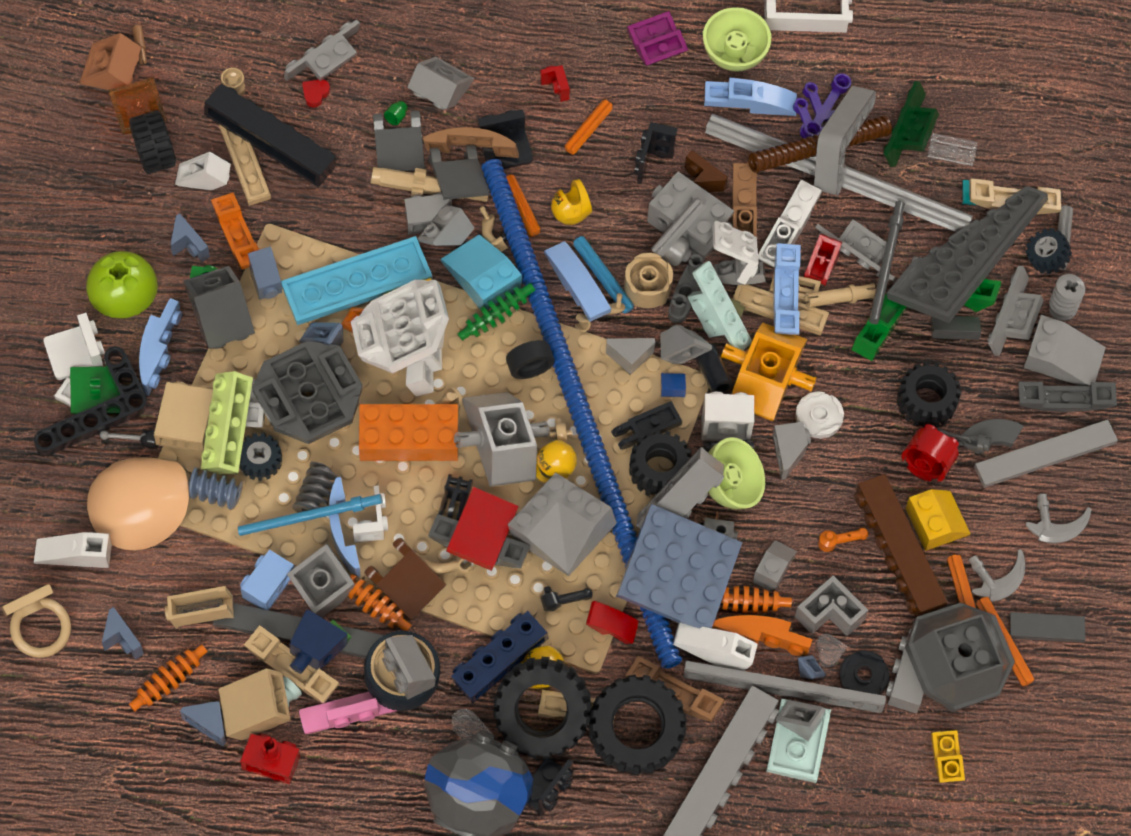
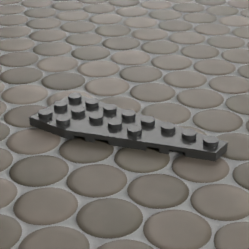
[887,186,1048,323]

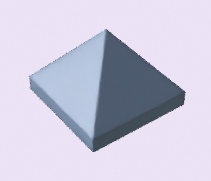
[798,655,826,679]

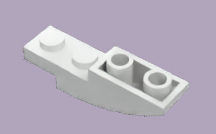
[758,180,822,267]

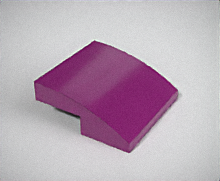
[626,11,688,66]

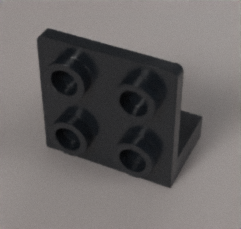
[634,122,678,184]
[526,758,574,816]

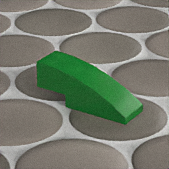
[851,293,907,361]

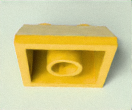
[905,489,971,551]

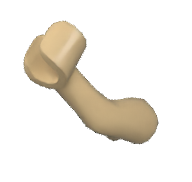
[479,206,508,252]
[575,293,625,332]
[415,552,472,574]

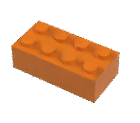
[359,404,458,461]

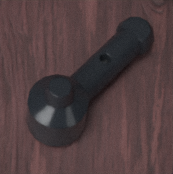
[540,586,593,611]

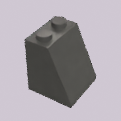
[183,266,255,349]

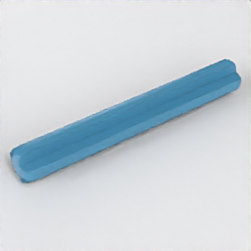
[573,236,634,314]

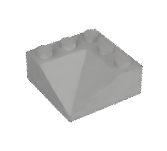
[508,473,617,576]

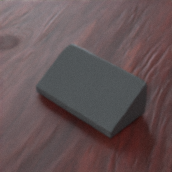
[931,316,981,340]

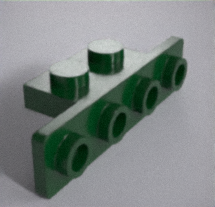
[884,81,939,167]

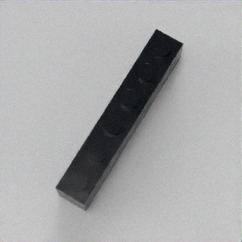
[204,83,336,188]

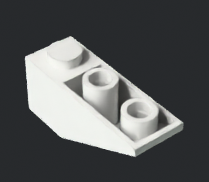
[34,532,112,568]
[673,623,757,671]

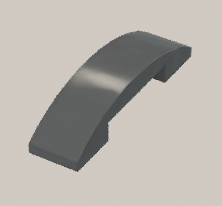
[1018,381,1117,412]
[428,514,530,568]

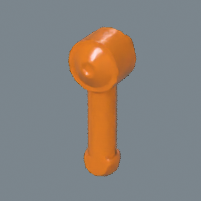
[818,528,869,552]

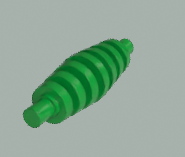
[457,283,536,341]

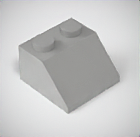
[407,57,474,110]
[287,544,356,617]

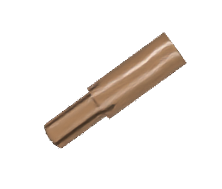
[132,25,147,65]

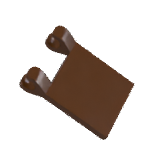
[364,538,447,620]

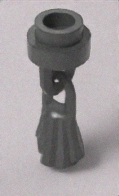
[937,428,991,454]

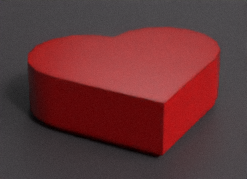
[302,79,330,108]

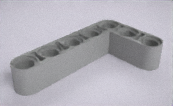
[814,86,876,196]

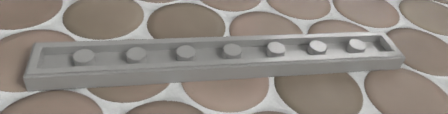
[683,661,886,713]

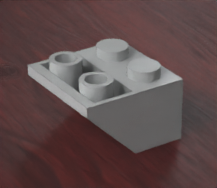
[382,635,436,700]

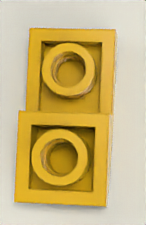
[931,730,965,783]

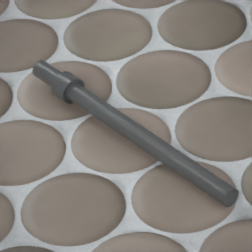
[869,201,905,324]

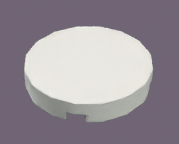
[795,391,844,439]

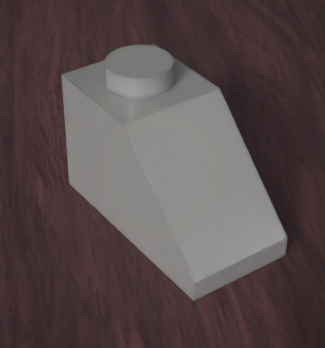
[660,325,712,364]
[772,422,811,479]
[753,540,797,592]

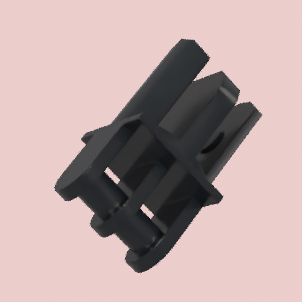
[438,474,473,521]

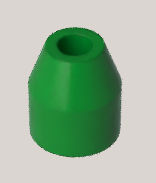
[384,101,408,126]

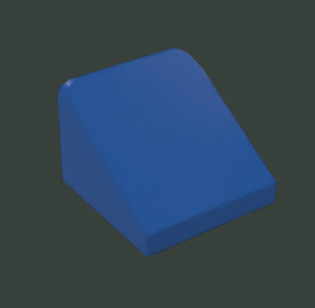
[661,373,686,397]

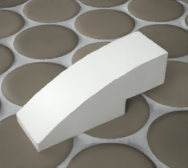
[406,348,442,397]

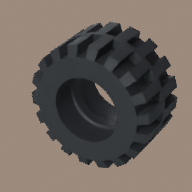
[129,110,176,175]
[897,362,961,428]
[629,430,691,497]

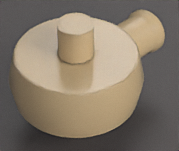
[550,418,572,443]

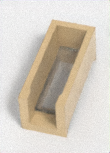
[165,586,234,629]

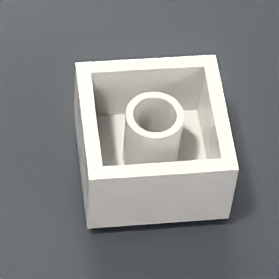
[701,392,754,441]

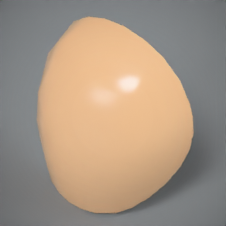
[87,457,189,551]

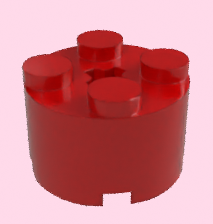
[901,424,959,482]

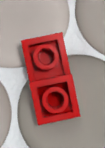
[586,601,639,645]

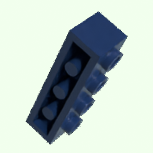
[451,611,549,704]

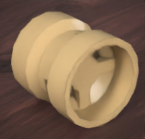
[221,68,246,96]

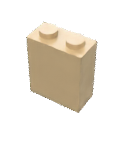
[154,381,213,452]
[219,668,291,741]

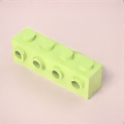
[201,371,253,475]

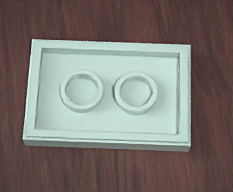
[766,699,831,783]

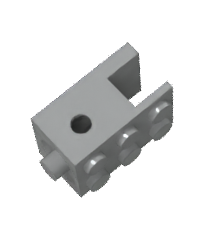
[647,172,734,260]

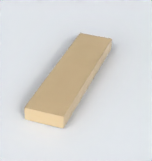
[219,125,271,206]
[733,285,829,336]

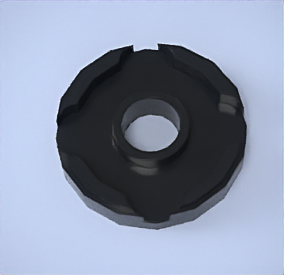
[839,650,890,695]

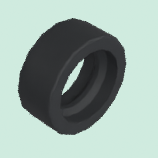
[506,340,555,379]

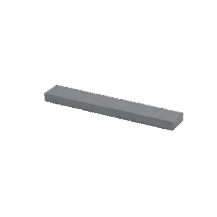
[974,420,1118,488]

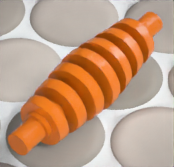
[348,574,412,631]
[721,586,792,613]
[129,644,208,712]

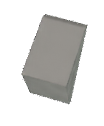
[606,338,655,375]
[775,700,825,742]

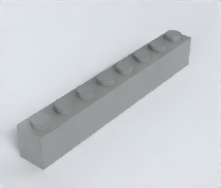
[664,686,779,836]

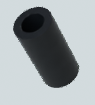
[695,344,734,394]

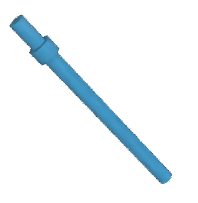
[238,494,383,536]

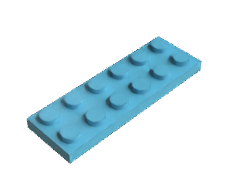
[281,236,433,325]

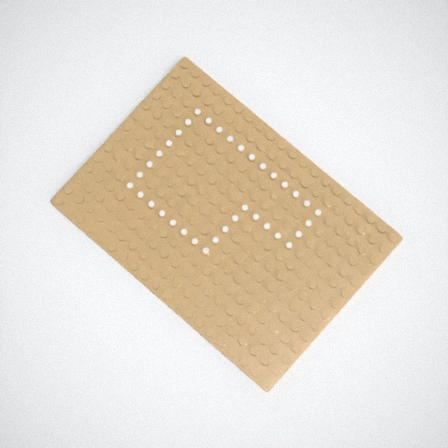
[158,224,709,674]

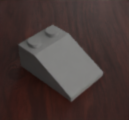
[1024,315,1106,386]

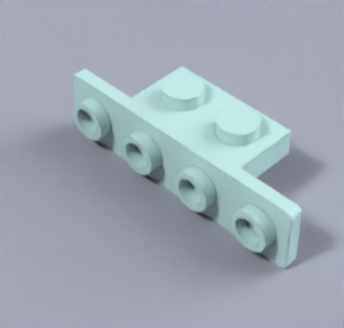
[687,261,752,350]

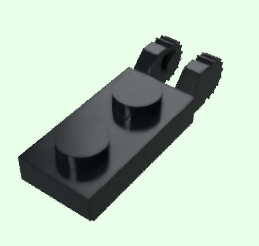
[611,401,682,450]

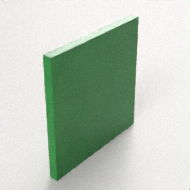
[70,367,120,415]

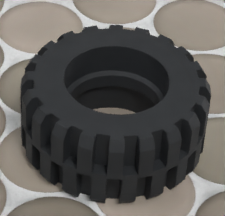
[493,657,592,759]
[588,675,687,776]

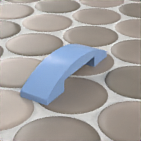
[773,243,801,335]
[329,477,361,577]

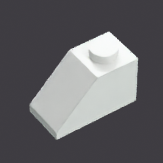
[175,152,231,190]

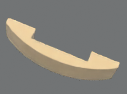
[969,178,1061,214]
[244,625,339,704]

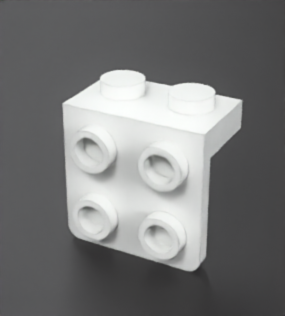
[712,221,759,285]
[44,313,105,380]

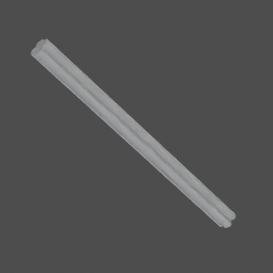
[705,114,973,232]

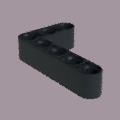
[34,346,147,456]

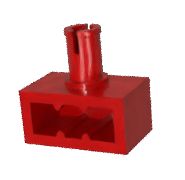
[240,733,300,784]

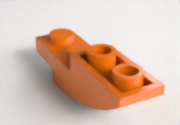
[712,615,813,656]

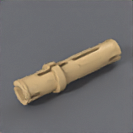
[804,283,876,308]

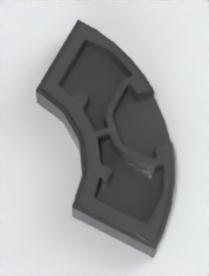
[958,419,1024,455]

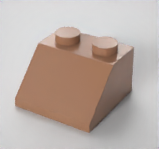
[80,33,141,91]

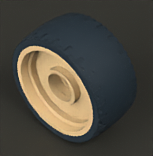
[364,630,440,711]

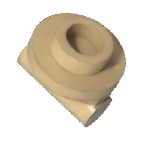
[436,387,462,411]

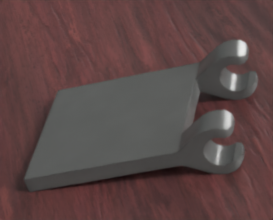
[373,110,425,172]
[428,145,490,200]

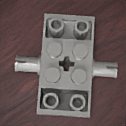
[454,392,549,487]

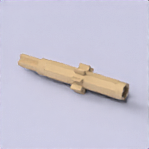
[371,167,488,202]

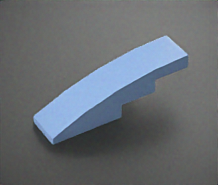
[544,241,611,322]

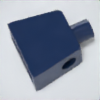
[290,609,348,674]

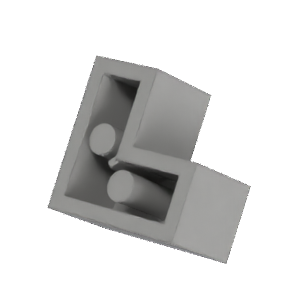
[795,576,868,636]

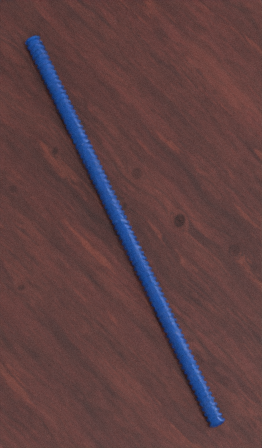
[481,159,682,669]

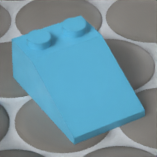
[441,234,522,310]

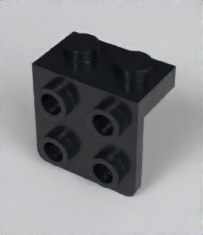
[478,109,533,169]

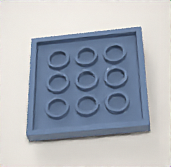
[616,504,742,629]

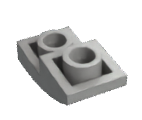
[714,260,766,285]

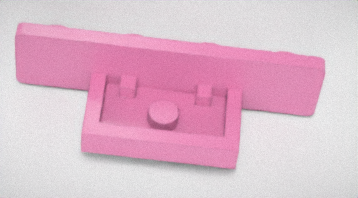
[299,692,397,734]

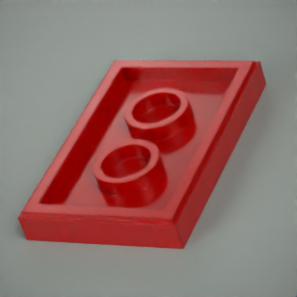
[446,487,519,571]

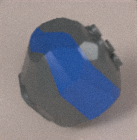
[424,730,534,836]

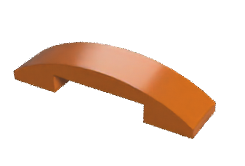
[211,192,259,270]

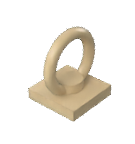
[1,584,71,658]

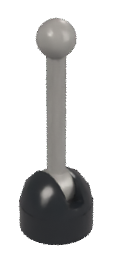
[100,429,158,449]

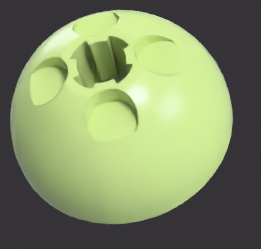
[703,8,771,71]
[708,437,765,509]

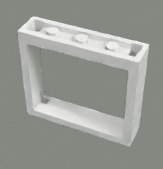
[764,0,853,33]

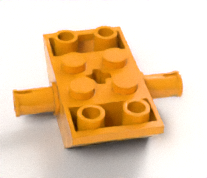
[721,323,817,421]

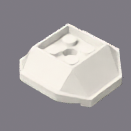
[351,280,449,373]

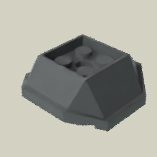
[252,341,363,444]
[905,603,1015,712]

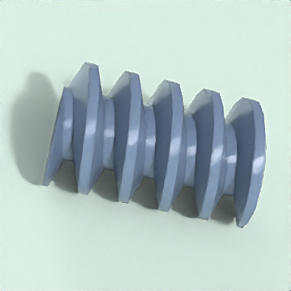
[188,467,243,510]

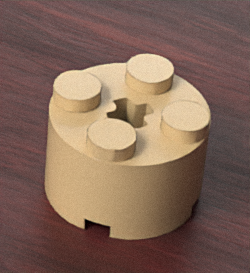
[624,253,673,308]

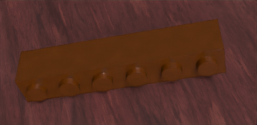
[854,474,947,618]

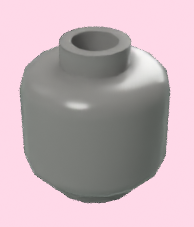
[660,233,692,266]

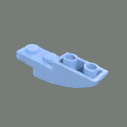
[704,78,797,116]
[139,298,182,396]

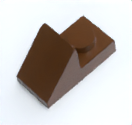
[684,150,728,192]

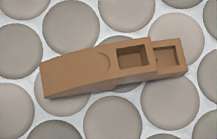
[731,163,757,237]

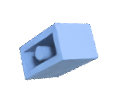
[240,549,295,610]

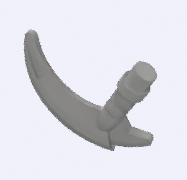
[1025,494,1091,543]
[968,549,1025,602]

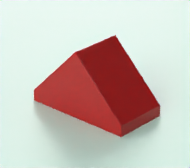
[804,233,842,286]

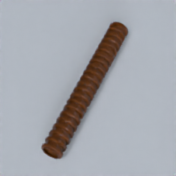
[748,116,892,173]

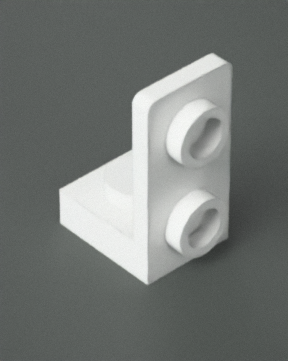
[353,485,388,543]

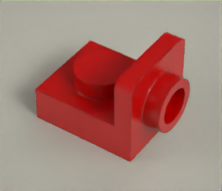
[540,65,570,102]

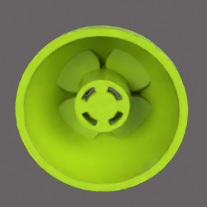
[86,251,158,318]

